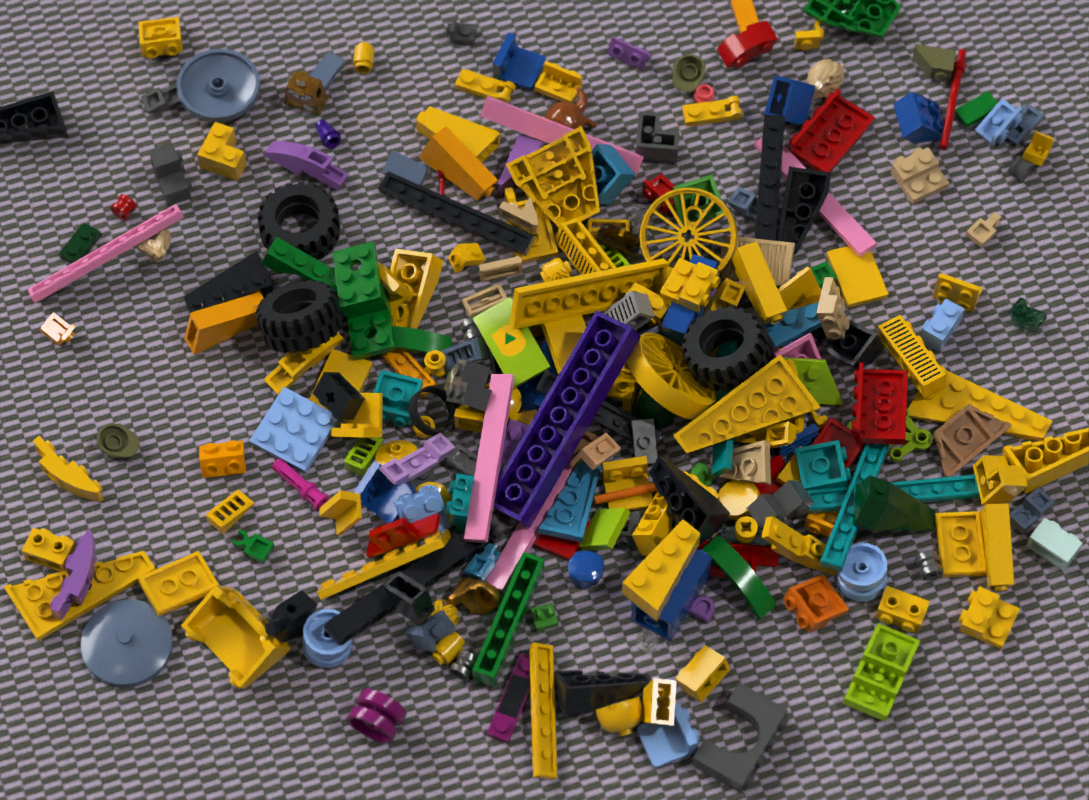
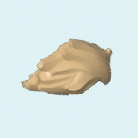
[807,59,845,99]
[136,228,171,263]

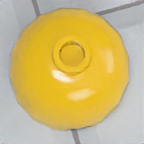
[595,697,643,737]

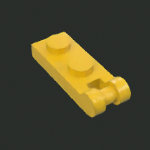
[455,68,516,103]
[682,96,743,127]

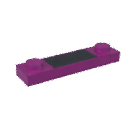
[487,652,531,744]

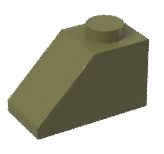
[912,44,956,82]

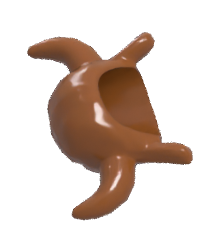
[544,87,597,129]

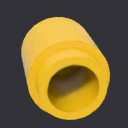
[353,42,375,74]
[432,632,465,665]

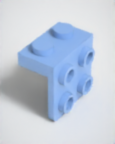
[975,98,1023,146]
[637,702,700,768]

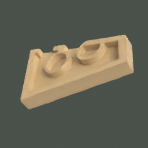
[711,440,771,485]

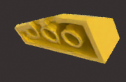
[390,249,444,329]

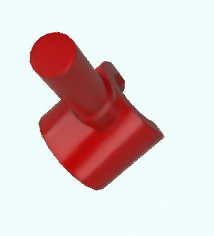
[438,169,447,195]

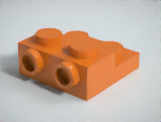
[783,574,849,633]

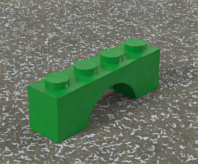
[261,237,339,302]

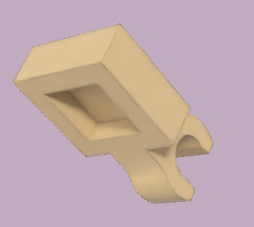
[966,212,1001,248]

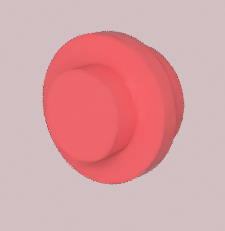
[694,84,714,103]

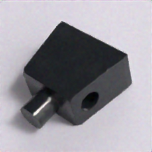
[383,571,434,625]
[265,590,318,643]

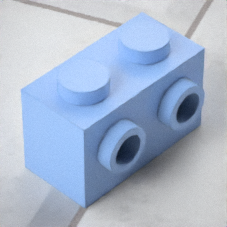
[921,299,964,353]

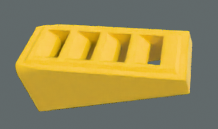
[206,489,255,534]

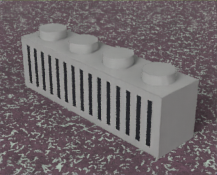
[586,291,655,331]

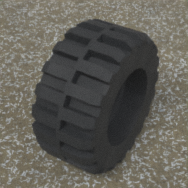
[257,182,341,260]
[256,280,343,353]
[682,306,771,392]

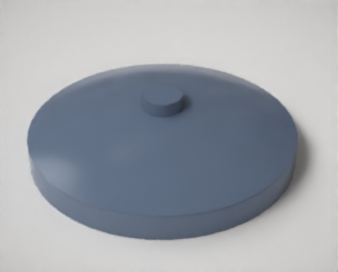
[177,49,260,122]
[81,600,173,688]

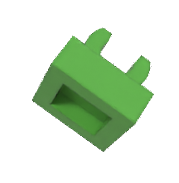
[689,462,714,487]
[531,603,558,632]

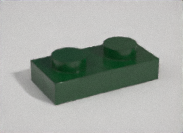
[59,222,102,264]

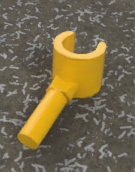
[809,410,827,429]

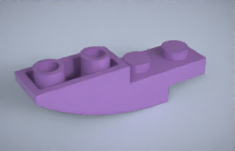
[263,141,349,191]
[50,530,96,621]

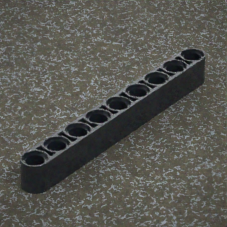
[324,531,494,646]

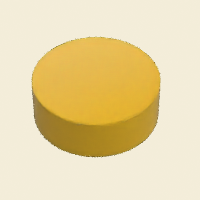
[413,416,435,439]

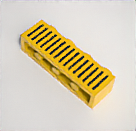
[555,218,617,275]
[878,315,948,398]

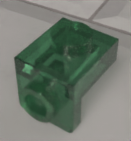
[1009,297,1047,333]

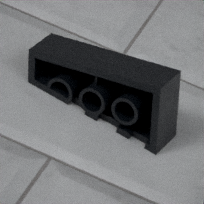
[0,91,68,143]
[184,251,273,316]

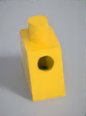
[642,679,676,726]

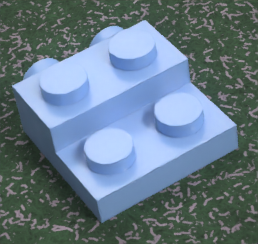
[393,485,451,540]

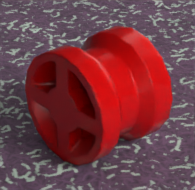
[110,194,137,221]

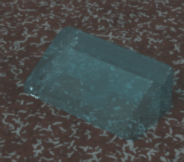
[720,526,766,545]

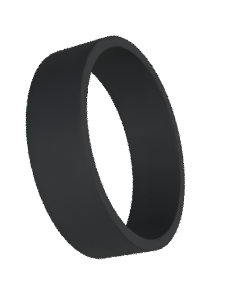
[409,386,457,436]

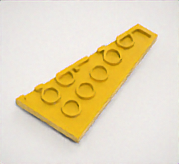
[673,355,821,453]
[908,370,1052,441]
[317,529,452,600]
[3,551,156,641]

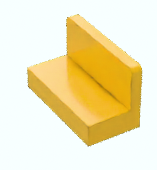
[319,490,362,535]

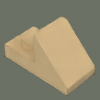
[499,197,539,235]

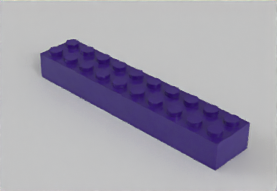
[493,310,641,528]

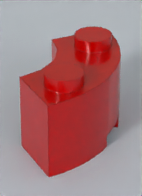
[717,21,778,68]

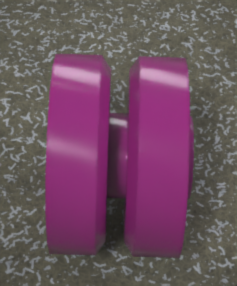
[347,688,407,744]

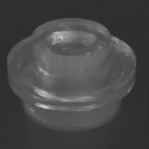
[636,630,659,653]

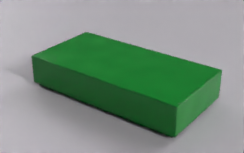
[954,91,998,128]

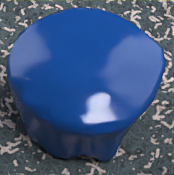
[568,551,604,589]

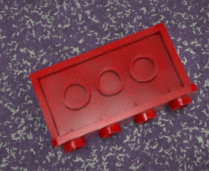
[789,89,875,173]
[852,362,908,445]

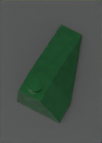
[852,475,935,532]

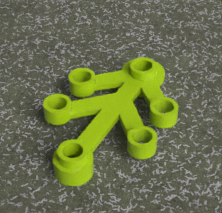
[847,409,933,462]

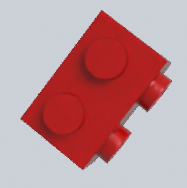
[642,173,675,218]

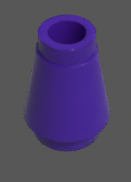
[315,119,341,149]

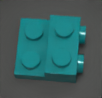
[373,370,423,427]
[795,440,852,490]
[445,473,474,534]

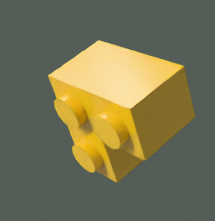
[197,122,247,181]
[973,455,1027,505]

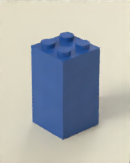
[631,550,712,642]

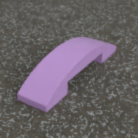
[379,432,455,485]

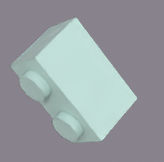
[1027,518,1082,571]

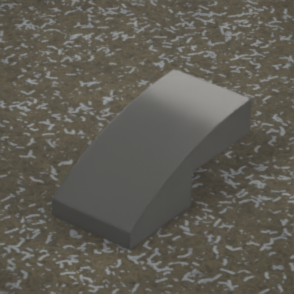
[141,83,182,114]

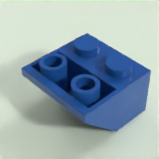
[764,75,815,125]
[893,91,944,144]

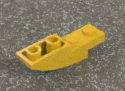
[264,332,344,395]
[33,436,104,502]
[761,516,837,575]

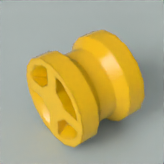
[734,516,758,543]

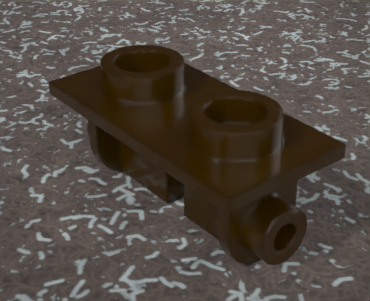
[596,223,640,256]

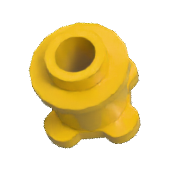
[424,350,446,378]

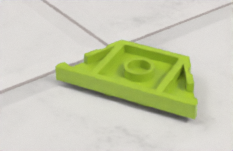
[783,357,843,405]

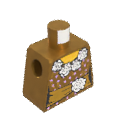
[284,71,328,116]

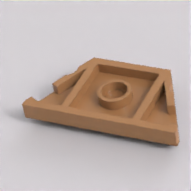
[934,404,1012,477]

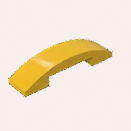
[703,278,746,357]

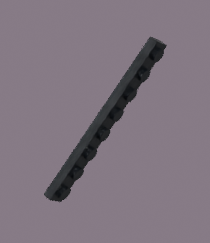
[754,114,785,241]
[378,171,535,256]

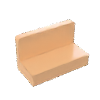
[570,433,621,470]

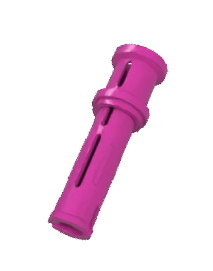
[272,458,330,512]

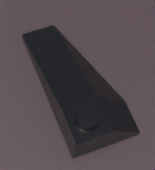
[777,166,831,254]
[810,320,884,368]
[649,455,730,545]
[554,670,652,717]

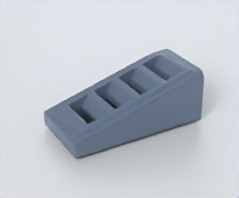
[441,336,489,371]

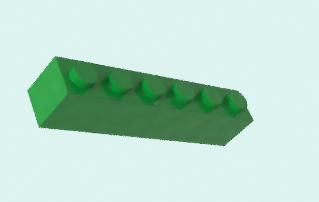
[472,552,545,688]

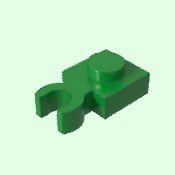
[232,530,275,565]

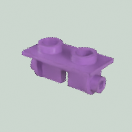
[607,37,652,71]

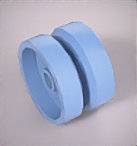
[837,543,887,602]
[302,609,353,668]

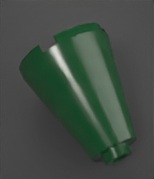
[632,388,675,431]

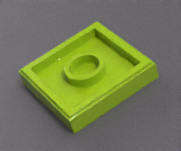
[578,508,631,551]

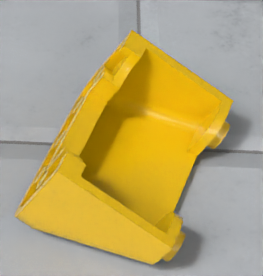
[181,585,291,689]

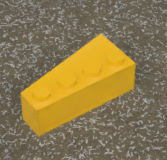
[1002,428,1089,494]
[622,520,700,621]

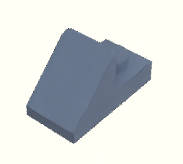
[404,610,455,652]

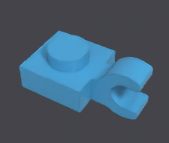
[464,543,501,581]

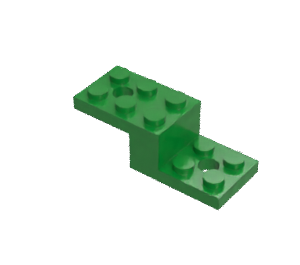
[332,241,396,361]

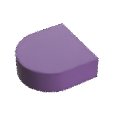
[688,596,715,624]

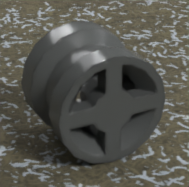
[1008,155,1034,182]

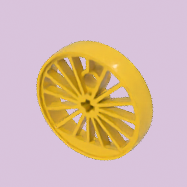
[640,188,738,280]
[627,332,717,420]

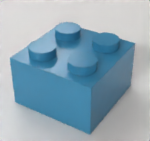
[592,144,636,205]

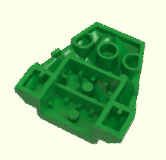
[802,0,901,39]

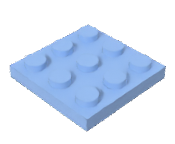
[249,387,340,473]

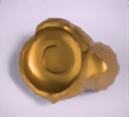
[447,577,501,615]

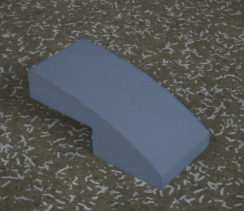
[310,52,346,91]
[1007,103,1044,145]
[727,187,757,223]
[1009,487,1055,534]

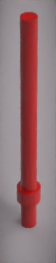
[939,49,966,150]

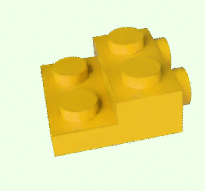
[138,16,183,59]
[659,258,720,313]
[958,586,1020,650]

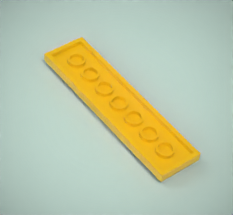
[509,258,668,330]

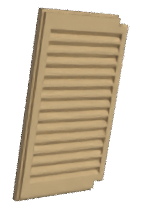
[719,235,795,287]

